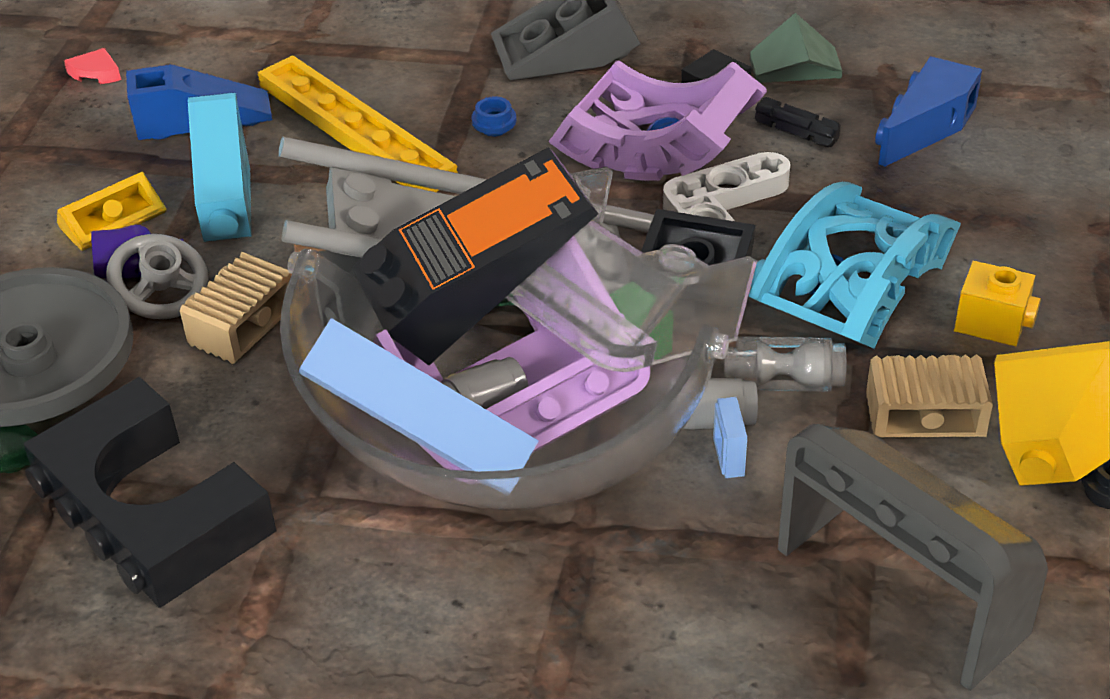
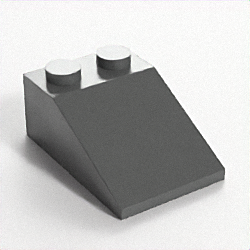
[491,0,641,80]

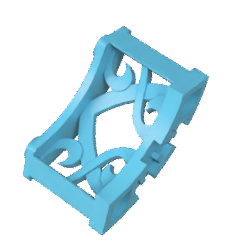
[749,181,961,349]

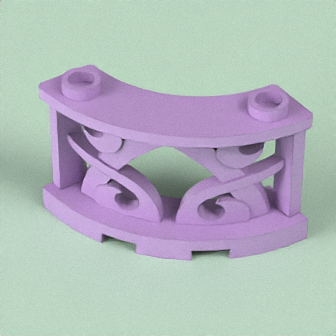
[549,61,767,181]

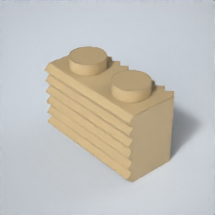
[180,252,299,364]
[866,354,993,437]

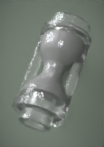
[724,336,846,392]

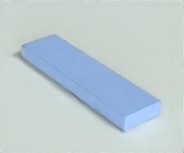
[299,318,539,495]

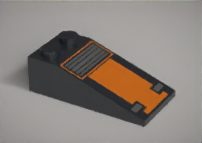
[352,147,598,365]

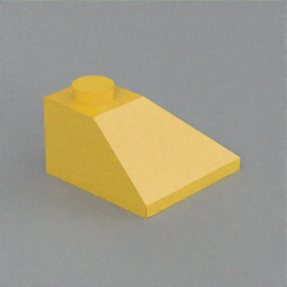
[994,341,1110,486]

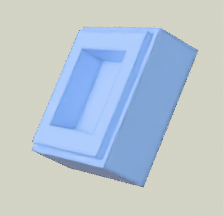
[713,397,747,478]

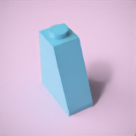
[188,93,252,242]

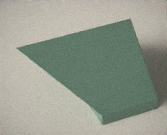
[750,12,842,83]

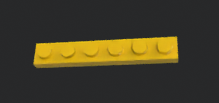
[258,55,457,192]

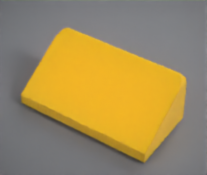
[57,171,167,251]

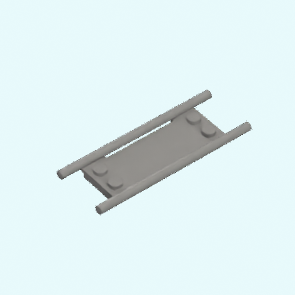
[279,136,691,318]

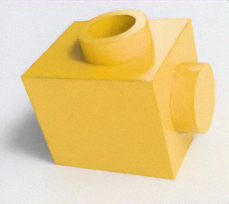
[954,260,1041,347]

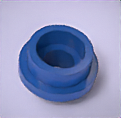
[472,96,516,137]

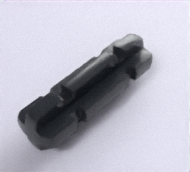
[755,97,841,147]

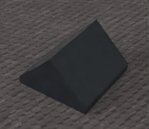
[630,209,756,305]

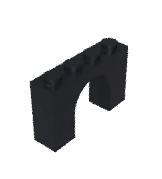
[23,377,277,608]

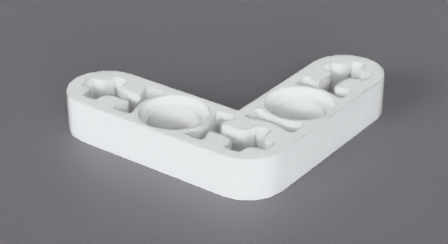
[663,152,790,268]

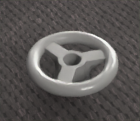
[106,234,209,319]

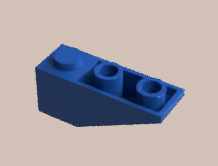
[875,56,982,166]
[126,64,272,140]

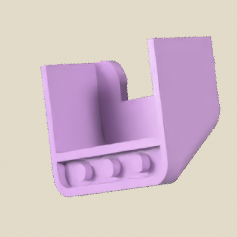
[373,236,650,483]

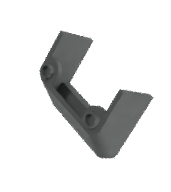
[778,424,1048,691]

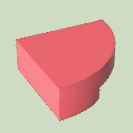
[64,48,121,84]

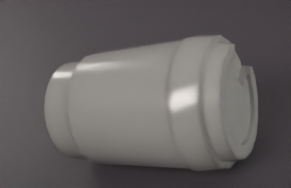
[441,357,528,409]
[674,377,758,430]

